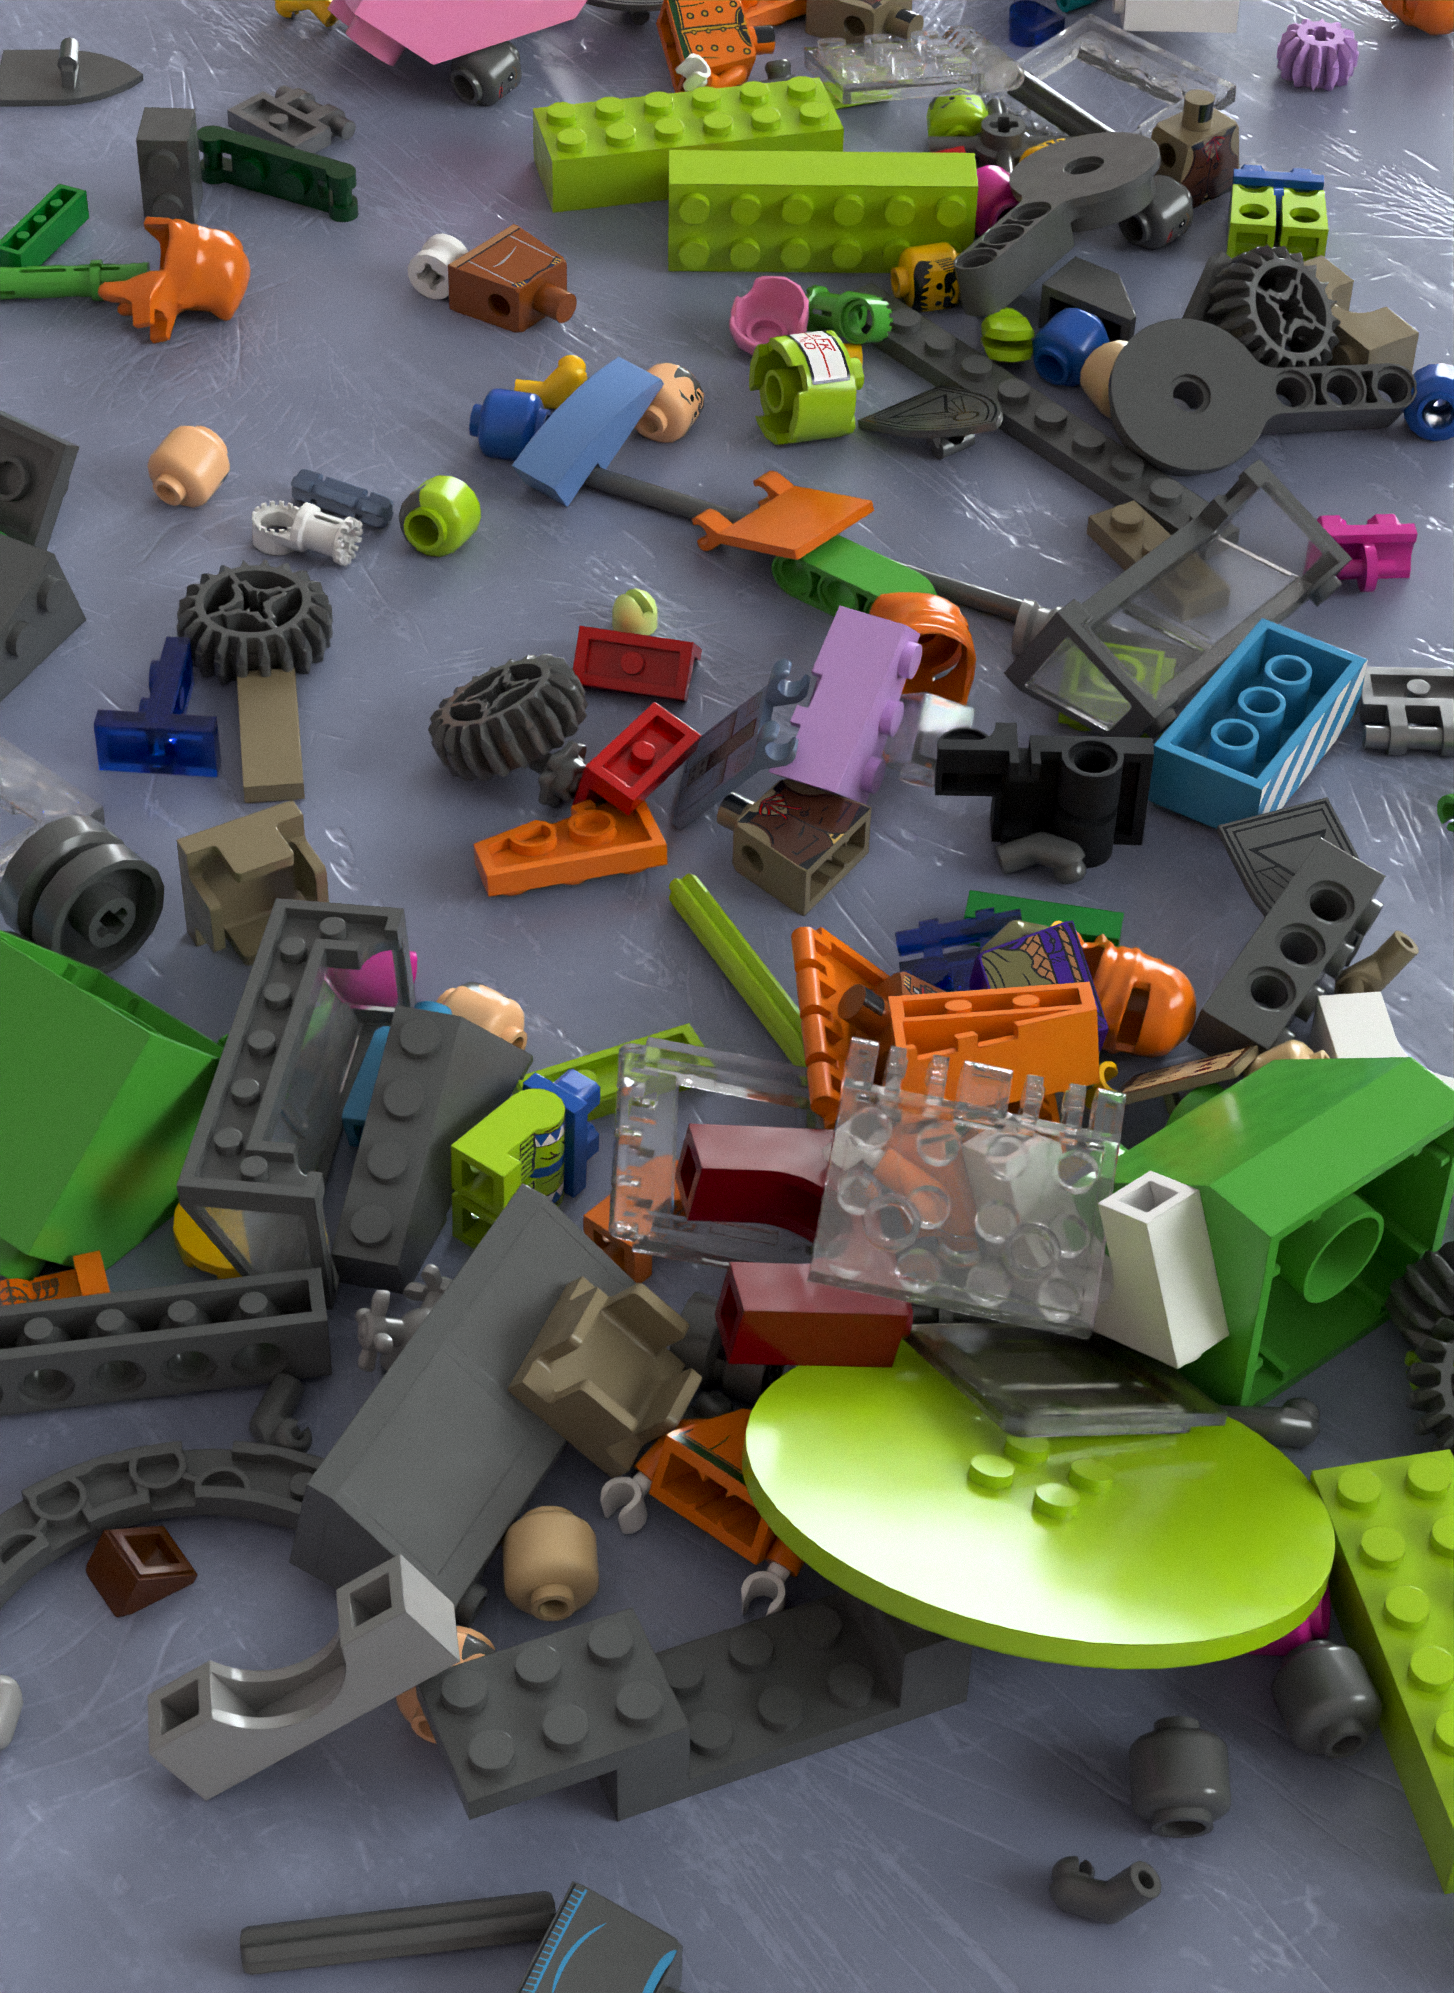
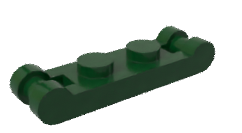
[197,125,359,222]

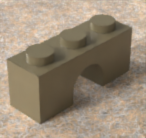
[1304,255,1419,373]

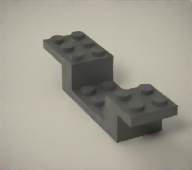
[416,1587,977,1822]

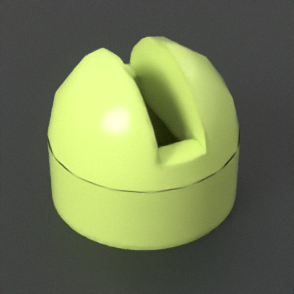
[612,588,658,636]

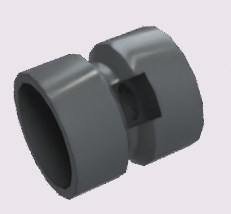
[669,1291,785,1405]

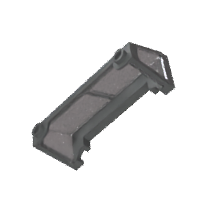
[1004,459,1352,740]
[176,898,416,1310]

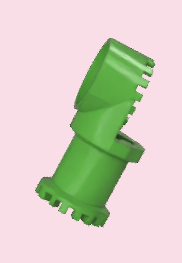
[805,285,893,344]

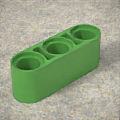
[771,534,937,617]

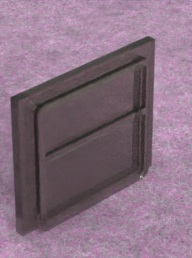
[903,1323,1228,1438]

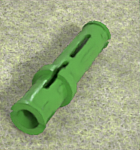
[0,259,151,301]

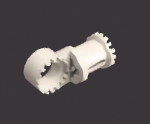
[252,500,363,567]

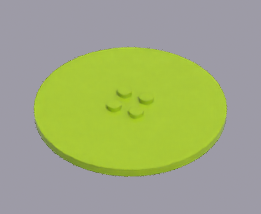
[742,1338,1335,1669]

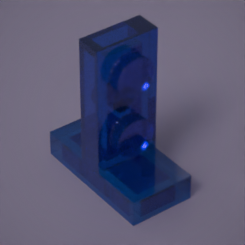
[94,636,221,777]

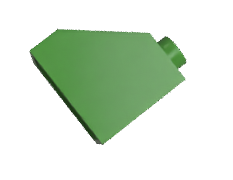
[0,930,224,1281]
[1068,1057,1454,1407]

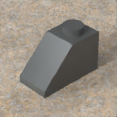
[1038,256,1136,342]

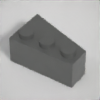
[0,534,86,702]

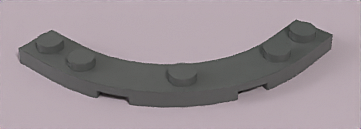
[0,1441,325,1610]

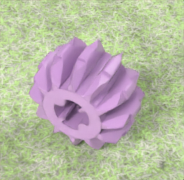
[1276,18,1359,91]

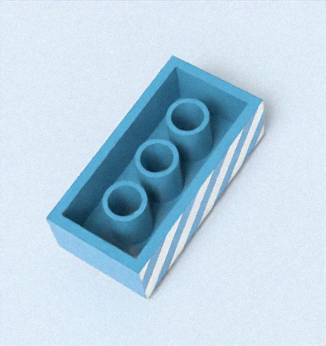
[1148,618,1368,829]

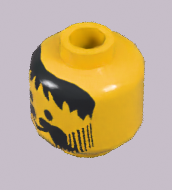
[890,242,962,313]

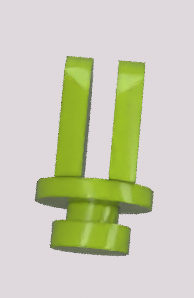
[980,307,1035,362]

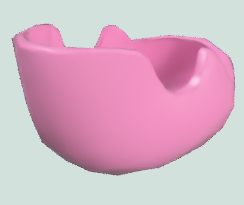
[729,276,809,356]

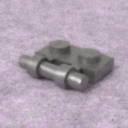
[227,85,356,153]
[1358,667,1454,756]

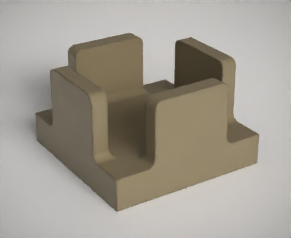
[176,800,329,966]
[507,1276,702,1479]

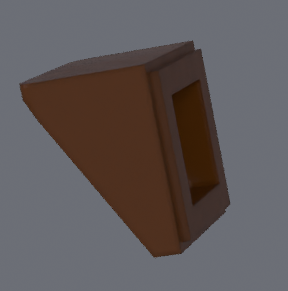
[86,1525,198,1617]

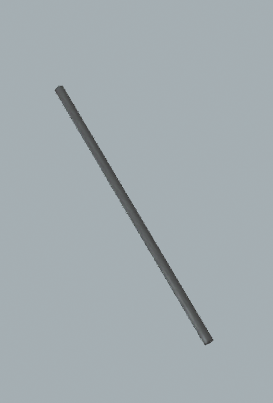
[583,466,1201,674]

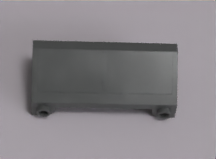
[289,1183,636,1628]

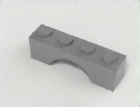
[148,1554,460,1801]

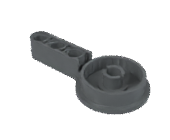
[954,132,1161,316]
[1108,318,1417,476]

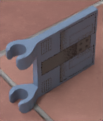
[672,658,811,830]

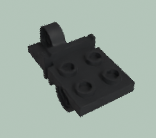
[934,722,1154,868]

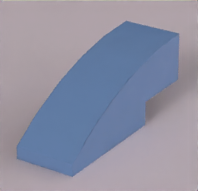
[512,356,664,507]

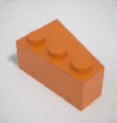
[888,982,1100,1127]

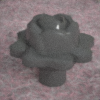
[529,740,588,808]

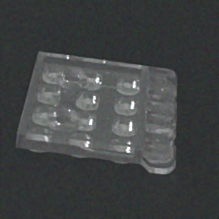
[804,25,1025,104]
[807,1036,1126,1339]

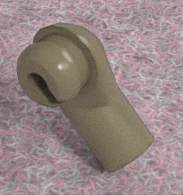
[1334,931,1419,995]

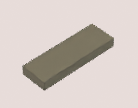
[236,668,305,803]

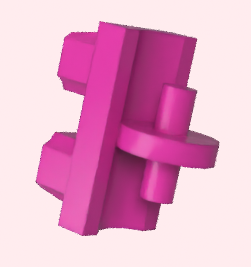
[1308,514,1418,592]

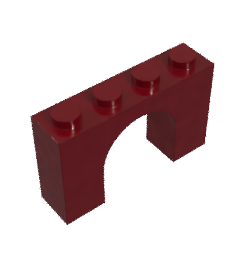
[675,1123,913,1368]

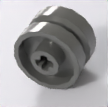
[0,815,165,973]

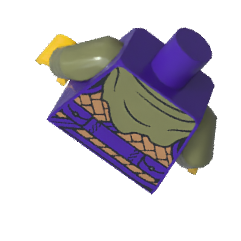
[969,920,1118,1111]

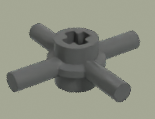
[928,98,1076,174]

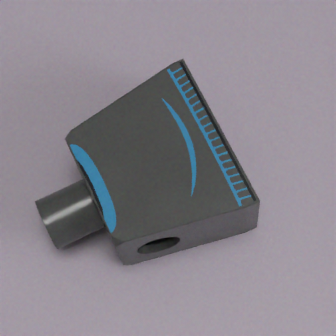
[516,1881,685,1993]

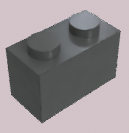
[136,107,203,224]

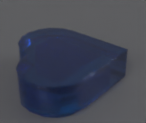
[1008,0,1065,47]

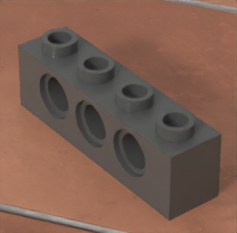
[1187,838,1386,1076]

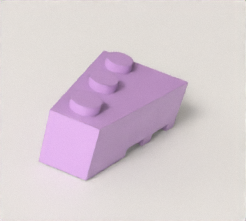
[769,605,922,805]

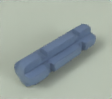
[291,469,394,529]

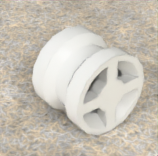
[407,233,468,300]

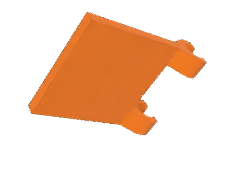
[691,470,874,560]

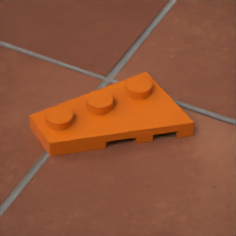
[473,799,668,897]

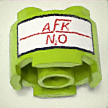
[749,330,864,445]

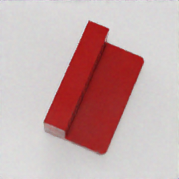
[573,626,702,702]
[572,702,702,815]

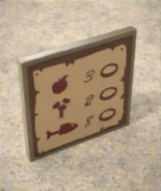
[1106,1045,1260,1115]

